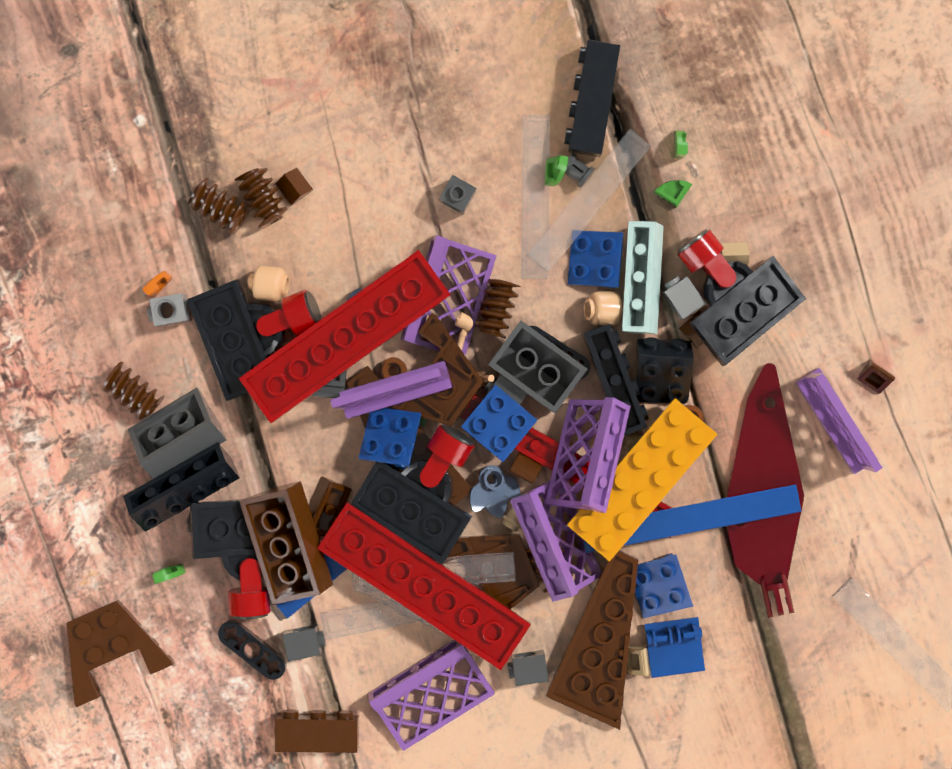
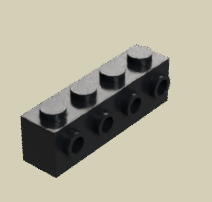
[564,40,620,158]
[582,324,649,436]
[123,442,240,532]

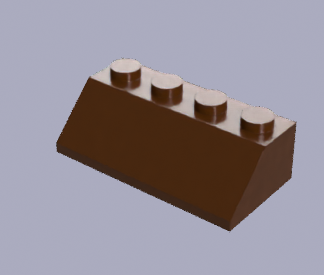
[239,481,333,605]

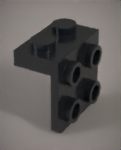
[635,337,694,404]

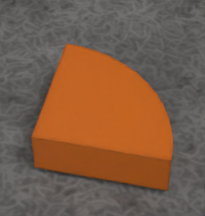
[142,271,172,297]

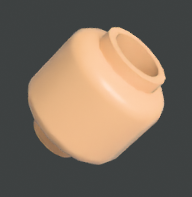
[248,266,290,302]
[584,291,624,327]

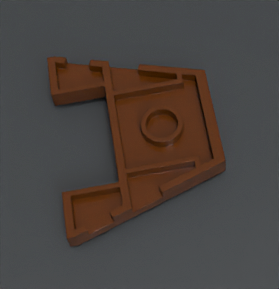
[391,313,484,426]
[444,534,540,609]
[67,599,175,707]

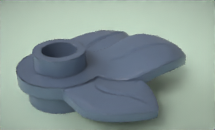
[469,465,521,518]

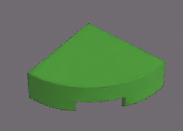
[674,130,688,158]
[544,155,568,186]
[654,180,692,208]
[152,563,186,584]

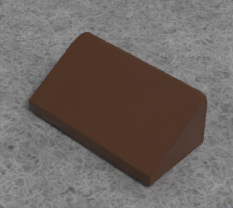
[309,476,352,537]

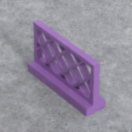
[401,235,497,355]
[330,361,453,419]
[795,368,883,474]
[545,397,630,513]
[510,481,602,602]
[368,640,495,751]

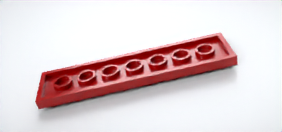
[239,250,451,423]
[317,502,531,670]

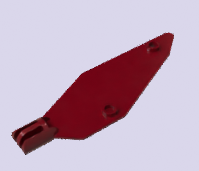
[727,363,805,618]

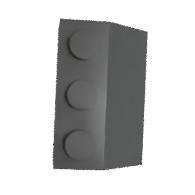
[488,320,587,413]
[128,388,226,479]

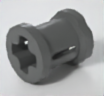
[565,153,595,188]

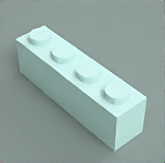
[622,221,664,334]

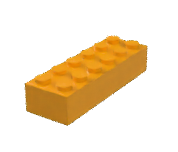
[567,398,718,562]

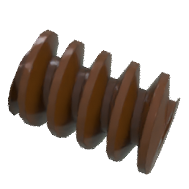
[235,168,288,229]
[188,178,250,235]
[474,279,521,339]
[103,361,165,420]

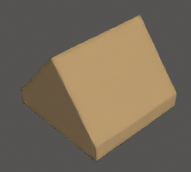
[720,242,750,266]
[626,644,650,676]

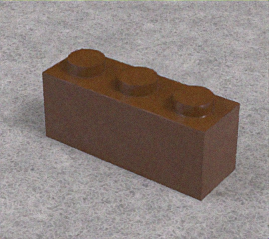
[275,709,359,753]

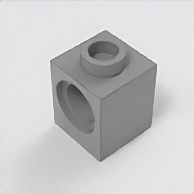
[662,276,706,320]
[147,293,191,327]

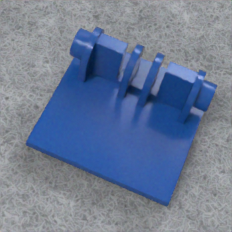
[568,230,624,288]
[461,385,537,462]
[358,408,421,469]
[635,553,693,618]
[644,617,705,678]

